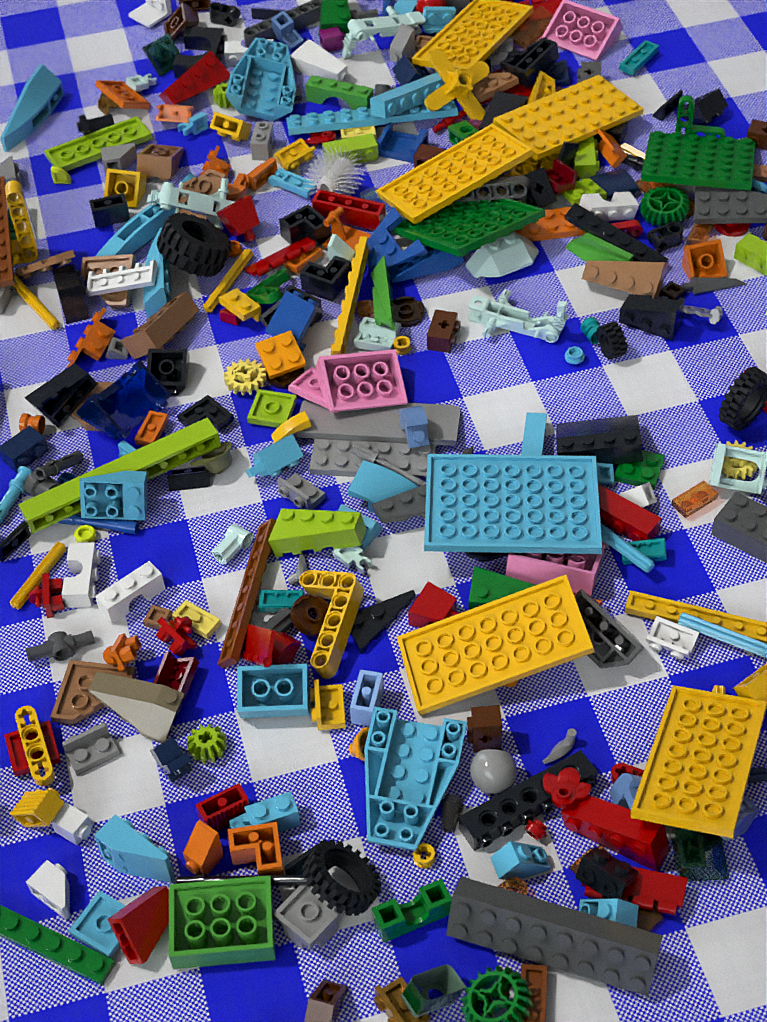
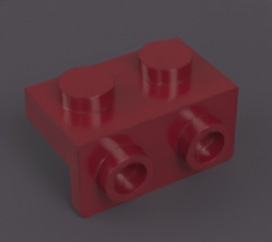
[545,159,577,193]
[153,651,199,699]

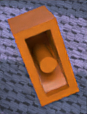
[183,819,224,875]

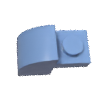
[271,10,304,52]
[398,406,430,449]
[609,773,642,810]

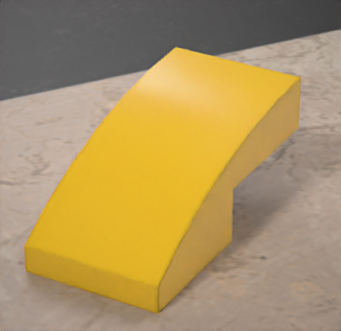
[271,411,312,443]

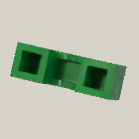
[372,879,452,943]

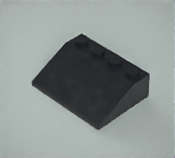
[556,415,643,464]

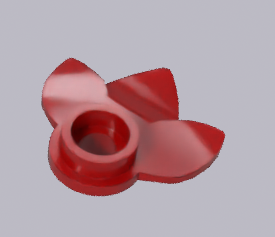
[305,130,336,145]
[543,767,591,809]

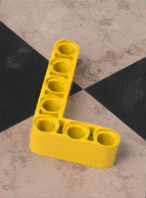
[5,180,39,265]
[299,570,364,679]

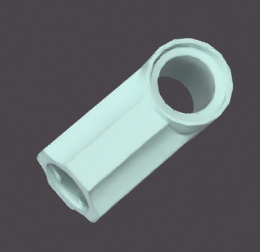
[212,524,253,565]

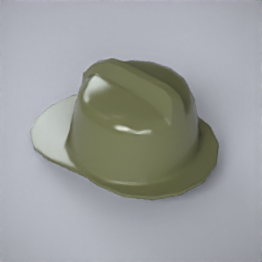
[190,441,232,474]

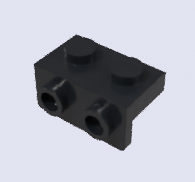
[575,847,639,900]

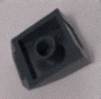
[146,349,190,396]

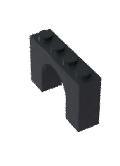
[173,26,228,78]

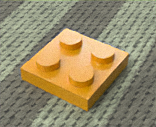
[255,330,306,379]

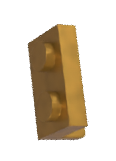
[373,976,430,1022]

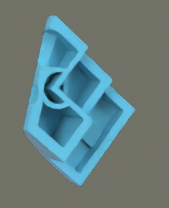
[348,460,419,513]

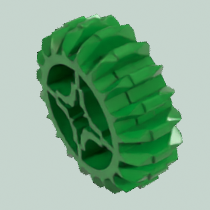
[640,185,690,227]
[461,965,533,1022]

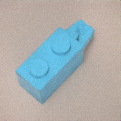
[245,434,304,478]
[229,791,301,833]

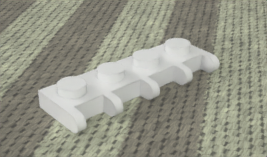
[86,260,157,296]

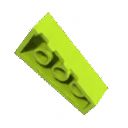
[268,508,367,557]

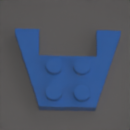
[366,207,428,272]

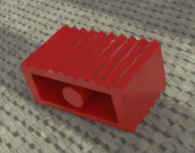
[195,783,250,831]

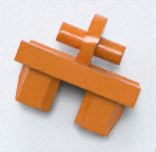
[103,633,142,672]

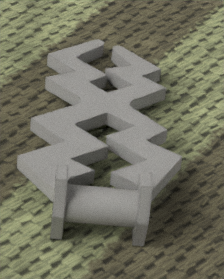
[683,306,723,324]

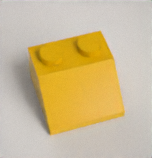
[104,168,147,208]

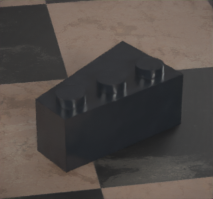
[500,37,559,88]
[52,264,89,324]
[619,294,685,340]
[24,363,98,428]

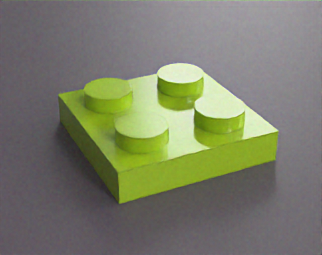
[560,178,607,205]
[247,389,297,428]

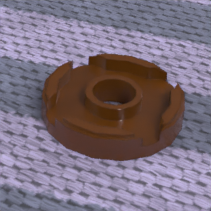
[290,594,329,637]

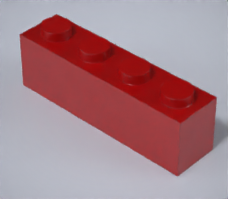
[312,189,386,231]
[598,484,662,541]

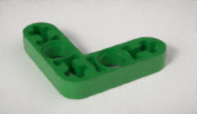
[675,95,726,138]
[245,268,291,304]

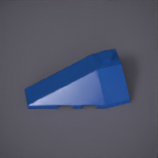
[389,245,464,283]

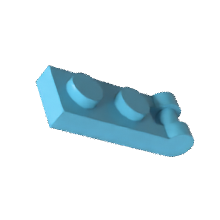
[268,168,318,198]

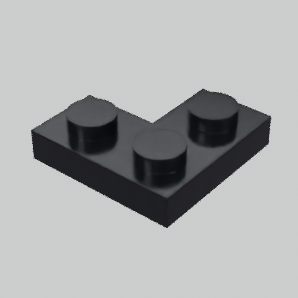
[177,395,234,431]

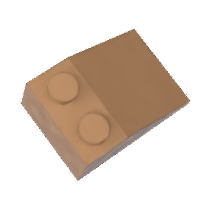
[137,144,184,181]

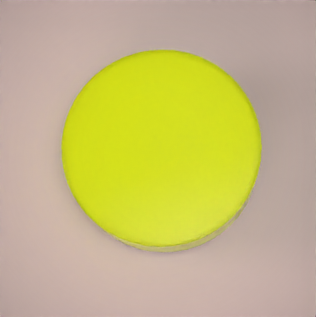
[74,525,96,543]

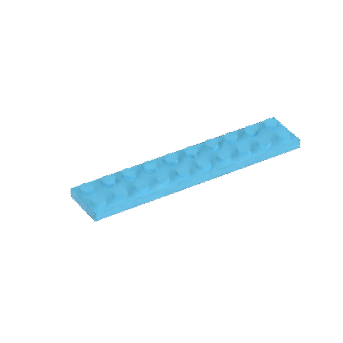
[286,100,458,135]

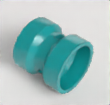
[580,317,601,344]

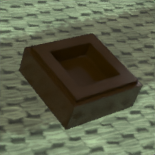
[659,281,686,300]

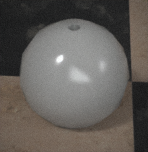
[470,749,517,794]

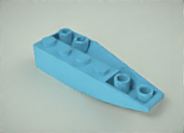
[0,64,65,152]
[96,203,176,256]
[144,228,172,318]

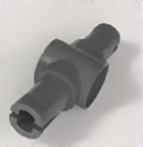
[25,630,95,662]

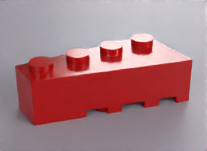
[159,51,230,105]
[561,795,670,872]

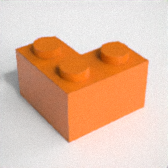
[228,822,284,875]

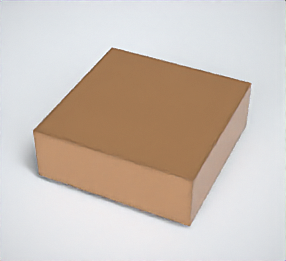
[143,605,173,630]

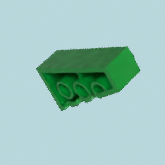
[318,0,351,36]
[469,566,535,610]

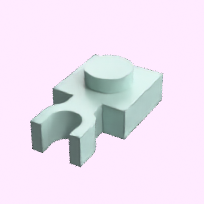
[126,74,157,92]
[333,546,372,574]

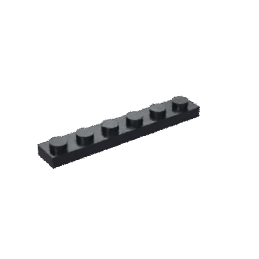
[564,203,669,263]

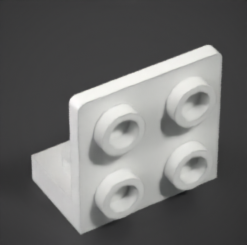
[128,0,172,28]

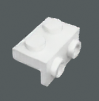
[645,616,700,660]

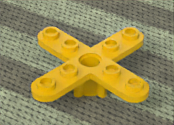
[424,49,489,123]

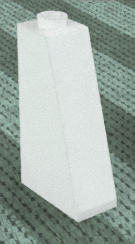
[290,39,348,82]

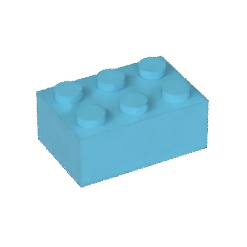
[237,664,310,718]

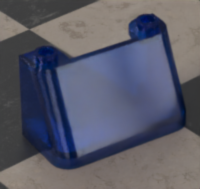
[76,360,172,441]

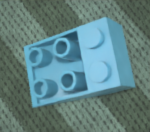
[80,471,148,521]
[94,814,175,883]

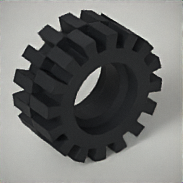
[596,321,628,360]

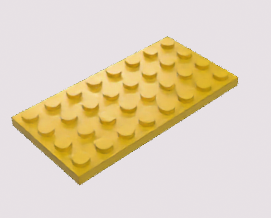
[412,0,533,71]
[493,75,644,160]
[376,124,534,224]
[397,574,595,715]
[631,685,767,838]

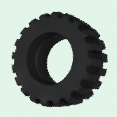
[157,213,231,277]

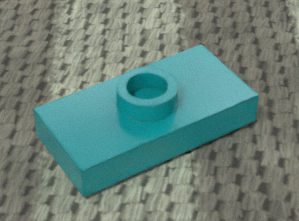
[622,538,667,565]
[259,590,305,612]

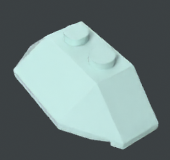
[466,232,539,278]

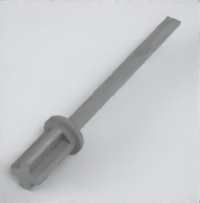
[351,442,426,486]

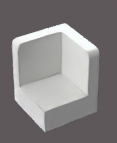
[620,482,657,508]

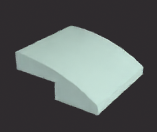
[353,317,401,351]

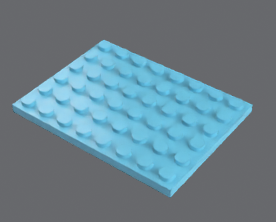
[424,454,602,554]

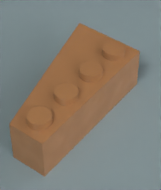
[582,261,669,299]
[121,291,199,359]

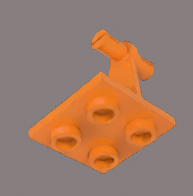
[322,207,372,251]

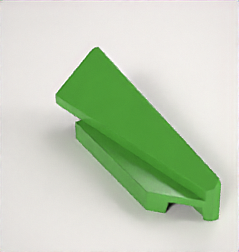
[566,232,634,262]
[371,256,396,330]

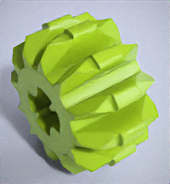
[213,82,233,109]
[187,723,227,764]

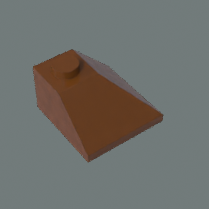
[164,2,199,44]

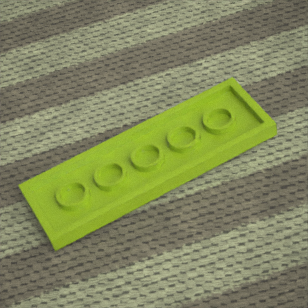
[44,116,152,172]

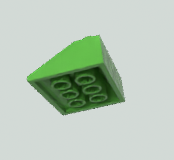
[169,876,276,969]

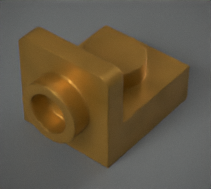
[98,92,120,115]

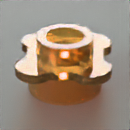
[356,300,374,318]

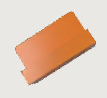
[597,129,627,169]
[246,157,277,191]

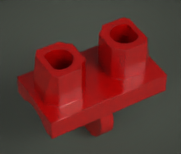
[29,573,65,618]
[156,616,197,656]

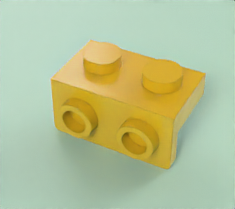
[274,138,316,171]
[219,288,261,322]
[310,679,346,730]

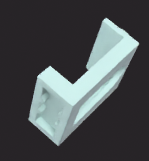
[708,443,767,494]

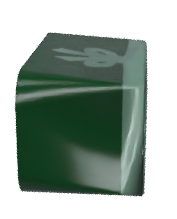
[401,965,466,1018]

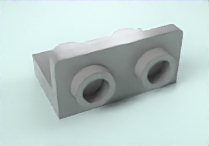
[277,473,326,510]
[62,723,120,775]

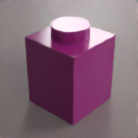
[319,26,345,52]

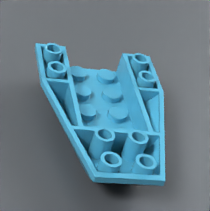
[226,37,296,121]
[364,707,467,851]

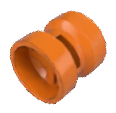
[19,413,46,435]

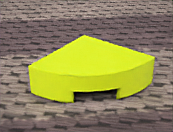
[50,166,72,184]

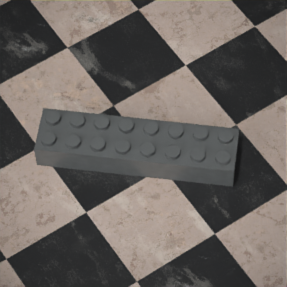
[446,876,663,996]

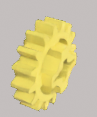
[224,358,267,396]
[712,440,758,480]

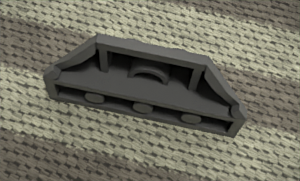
[574,589,644,669]

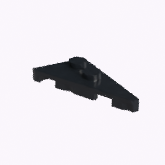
[350,590,415,654]

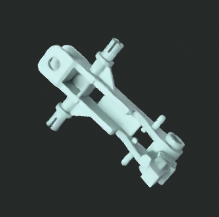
[342,6,426,60]
[147,178,235,230]
[468,290,569,343]

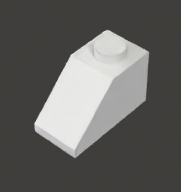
[26,860,70,920]

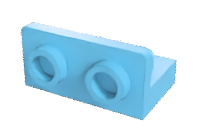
[421,7,456,34]

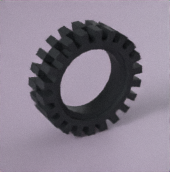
[719,367,767,431]
[302,840,382,916]

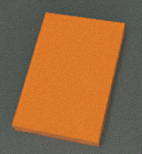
[95,80,150,109]

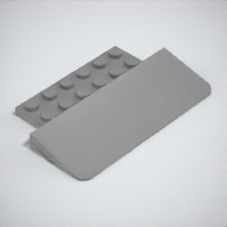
[294,399,460,481]

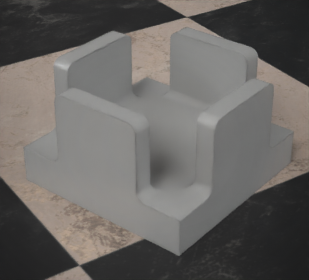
[273,885,345,950]

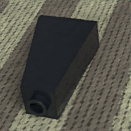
[479,91,528,131]

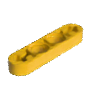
[15,706,55,786]

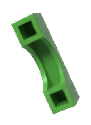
[305,75,374,110]

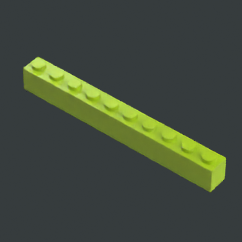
[18,417,221,534]

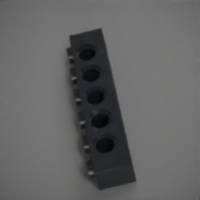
[458,750,598,851]

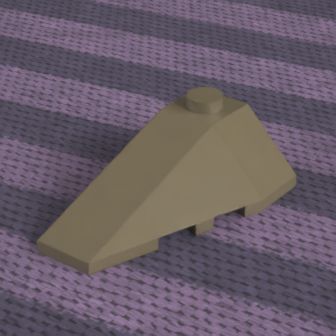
[88,671,185,743]

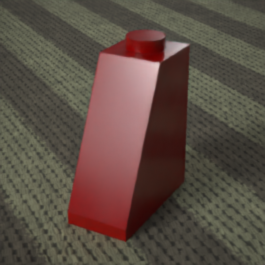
[107,886,169,964]

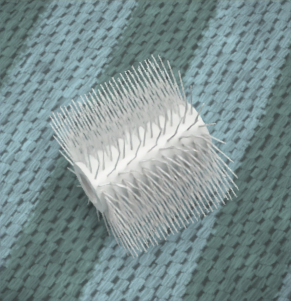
[302,143,367,195]

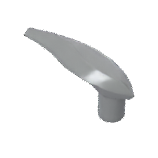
[287,552,307,585]
[542,728,577,764]

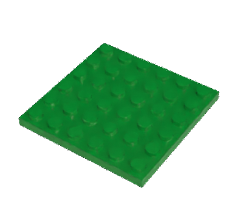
[641,131,755,190]
[391,192,545,257]

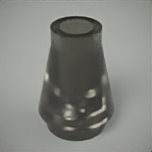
[441,794,465,833]

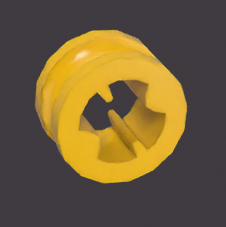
[393,336,411,355]
[413,843,435,869]

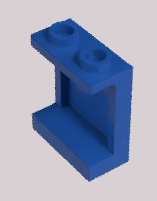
[376,122,429,163]
[265,290,323,351]

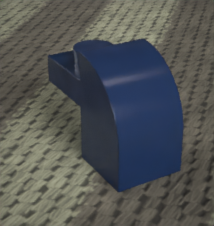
[150,737,192,782]

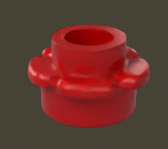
[525,819,547,842]

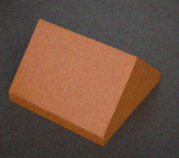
[681,239,728,282]

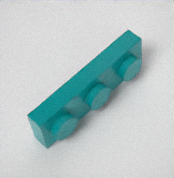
[619,40,659,75]

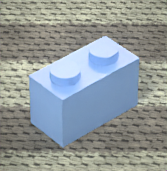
[350,670,384,726]

